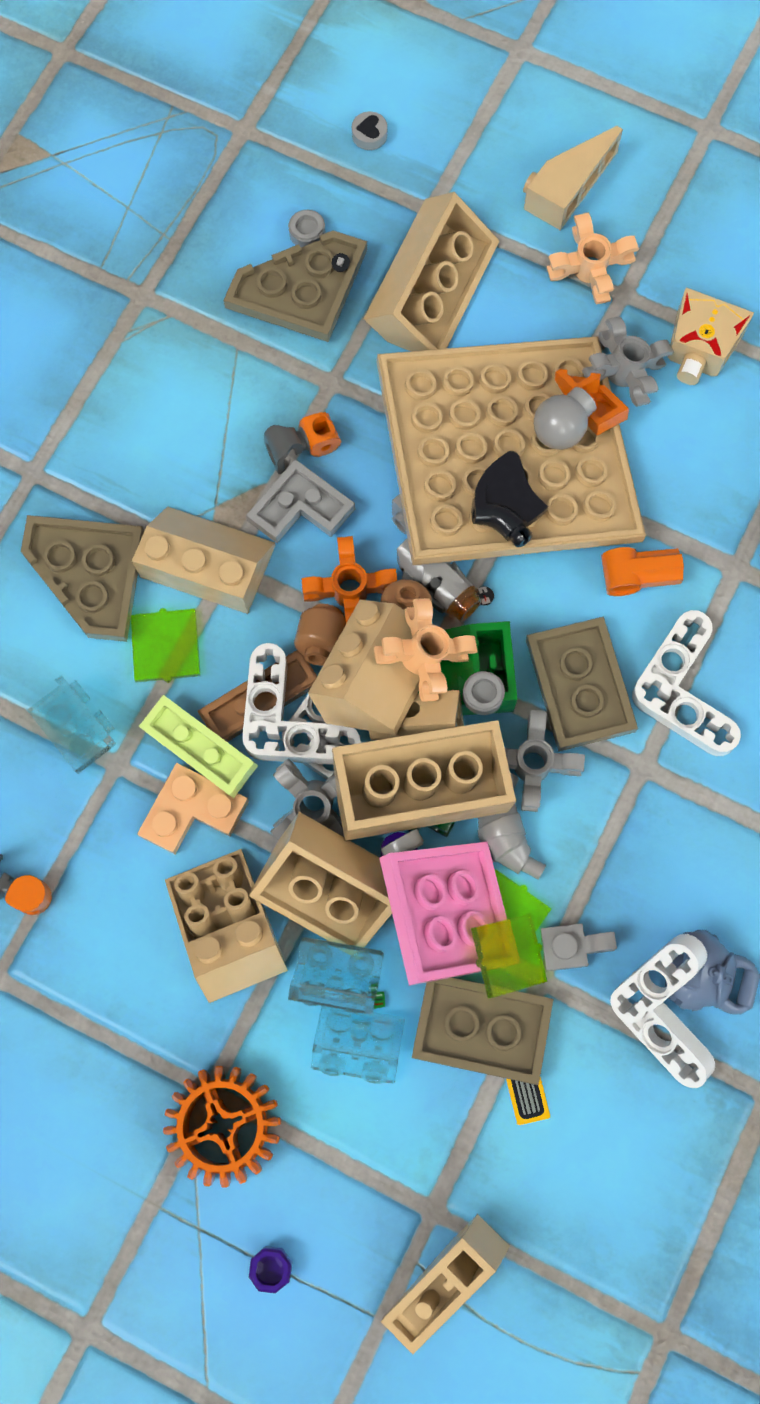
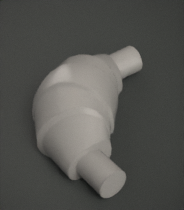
[478,773,546,880]

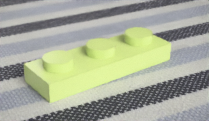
[139,695,258,798]

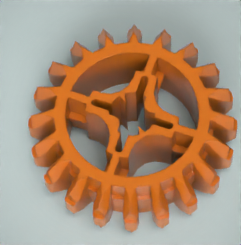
[163,1066,281,1188]

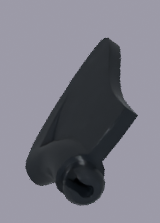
[471,451,548,547]

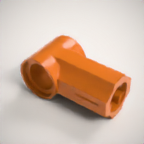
[601,547,684,596]

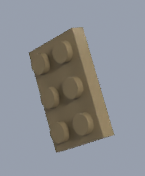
[526,616,638,752]
[412,978,554,1085]

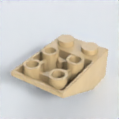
[165,849,288,1003]

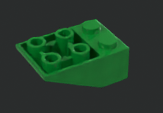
[418,621,517,716]

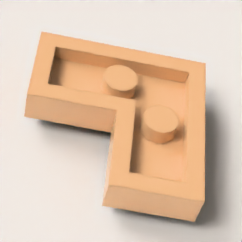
[137,763,249,854]

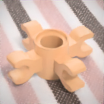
[546,212,639,305]
[374,598,478,702]

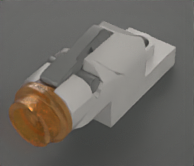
[392,494,482,622]

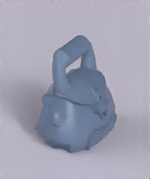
[665,930,760,1015]

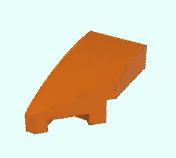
[555,369,629,436]

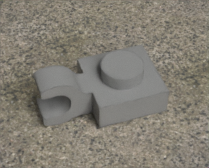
[540,924,617,972]

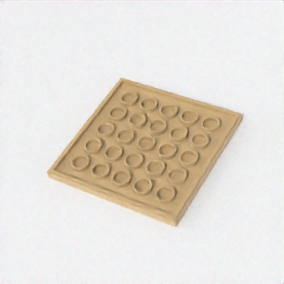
[376,336,646,565]

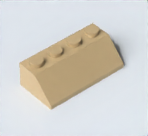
[364,192,499,351]
[332,720,516,841]

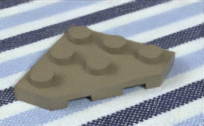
[223,230,367,342]
[21,515,144,642]

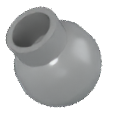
[533,387,597,450]

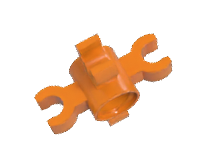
[301,536,397,623]

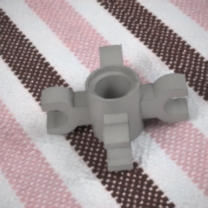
[582,316,674,407]
[504,710,585,812]
[270,759,344,840]

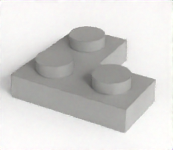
[246,459,355,543]

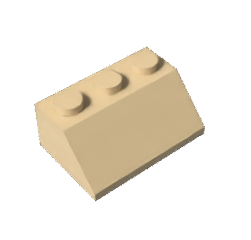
[132,507,276,614]
[308,599,431,735]
[249,812,392,957]

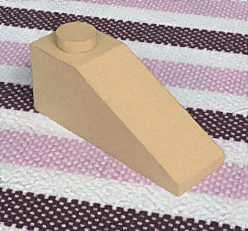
[523,126,623,230]
[380,1214,510,1354]

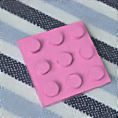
[379,842,518,986]

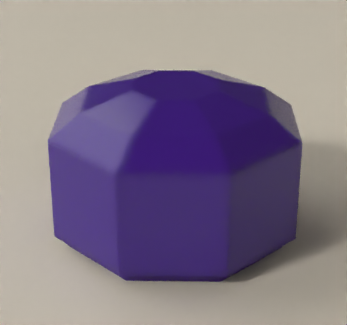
[248,1246,292,1294]

